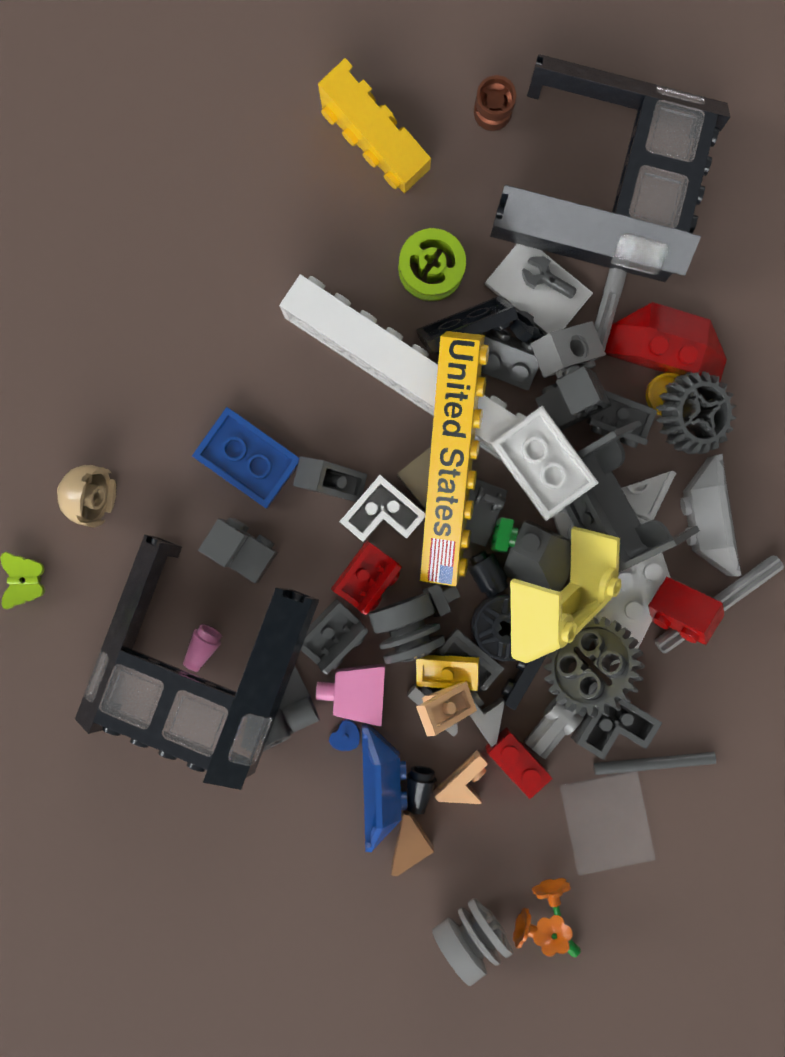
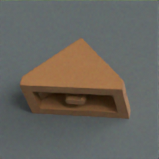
[391,810,434,876]

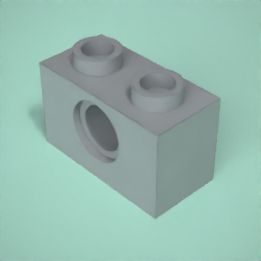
[531,321,606,379]

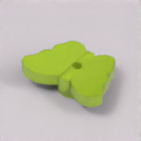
[0,552,45,609]

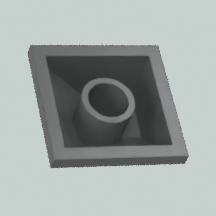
[503,520,571,592]

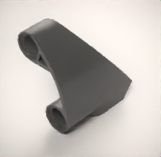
[239,666,320,754]

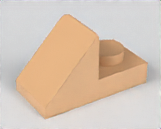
[416,682,477,736]
[433,750,488,804]

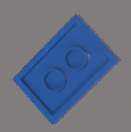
[192,407,300,509]

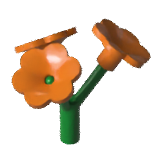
[513,878,581,957]

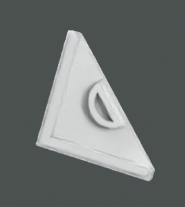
[621,471,676,521]

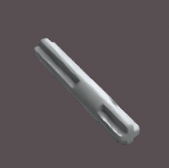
[594,236,635,351]

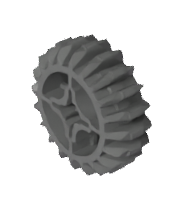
[656,371,737,454]

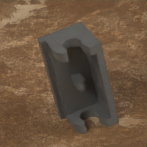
[434,627,504,692]

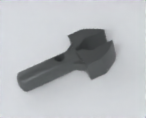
[522,256,576,299]

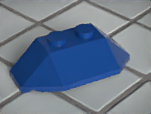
[362,723,407,852]

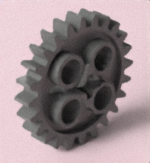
[543,617,645,718]

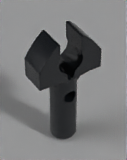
[510,311,547,343]

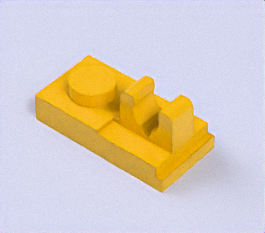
[416,655,479,691]

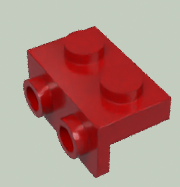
[331,540,402,616]

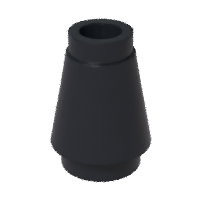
[407,766,437,814]

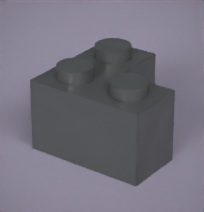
[535,365,612,431]
[198,517,278,583]
[571,699,662,760]

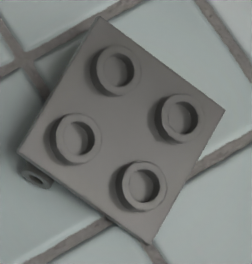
[466,479,508,547]

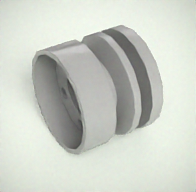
[432,898,514,986]

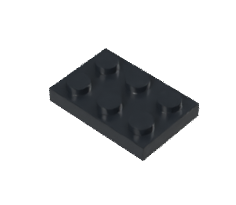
[416,296,518,354]

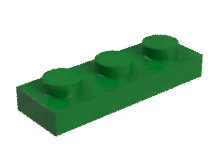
[490,517,518,552]

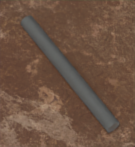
[593,752,716,775]

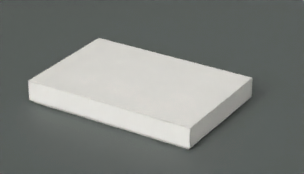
[484,244,593,334]
[490,406,599,521]

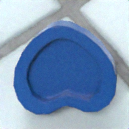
[329,719,360,751]

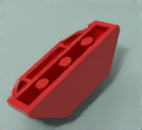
[604,302,727,382]

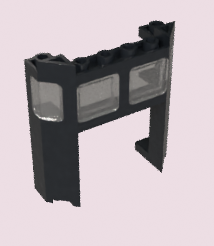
[490,54,731,282]
[75,534,319,790]

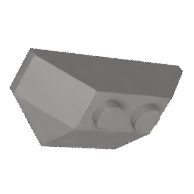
[680,454,742,576]

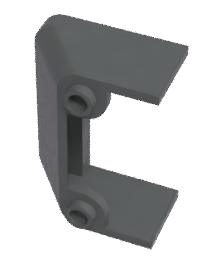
[565,420,700,572]

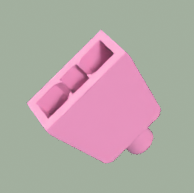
[316,664,385,726]

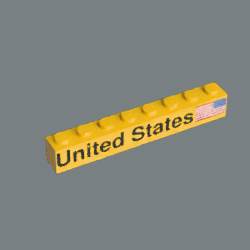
[420,331,489,586]

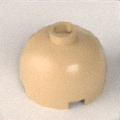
[57,465,116,528]

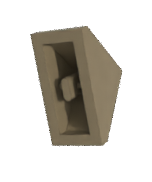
[397,447,431,509]

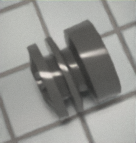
[368,593,446,664]

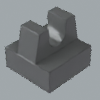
[422,584,461,617]

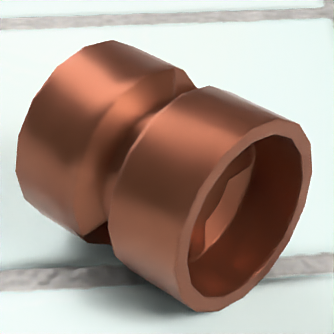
[473,75,517,131]

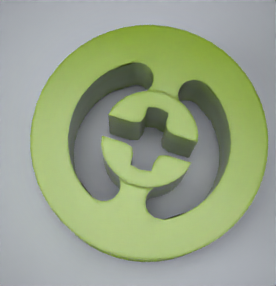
[398,228,466,301]

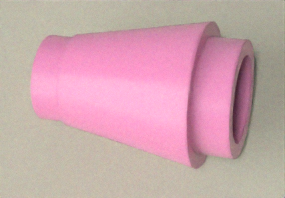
[183,624,222,672]

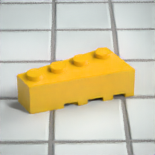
[318,58,431,194]

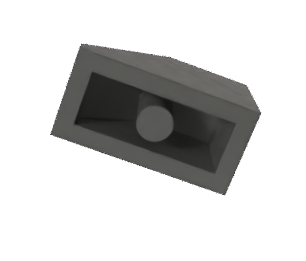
[293,456,367,502]

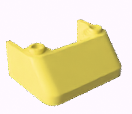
[510,526,621,663]

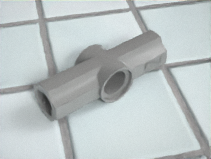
[524,682,598,759]

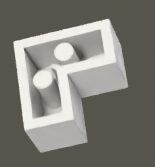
[339,475,425,542]

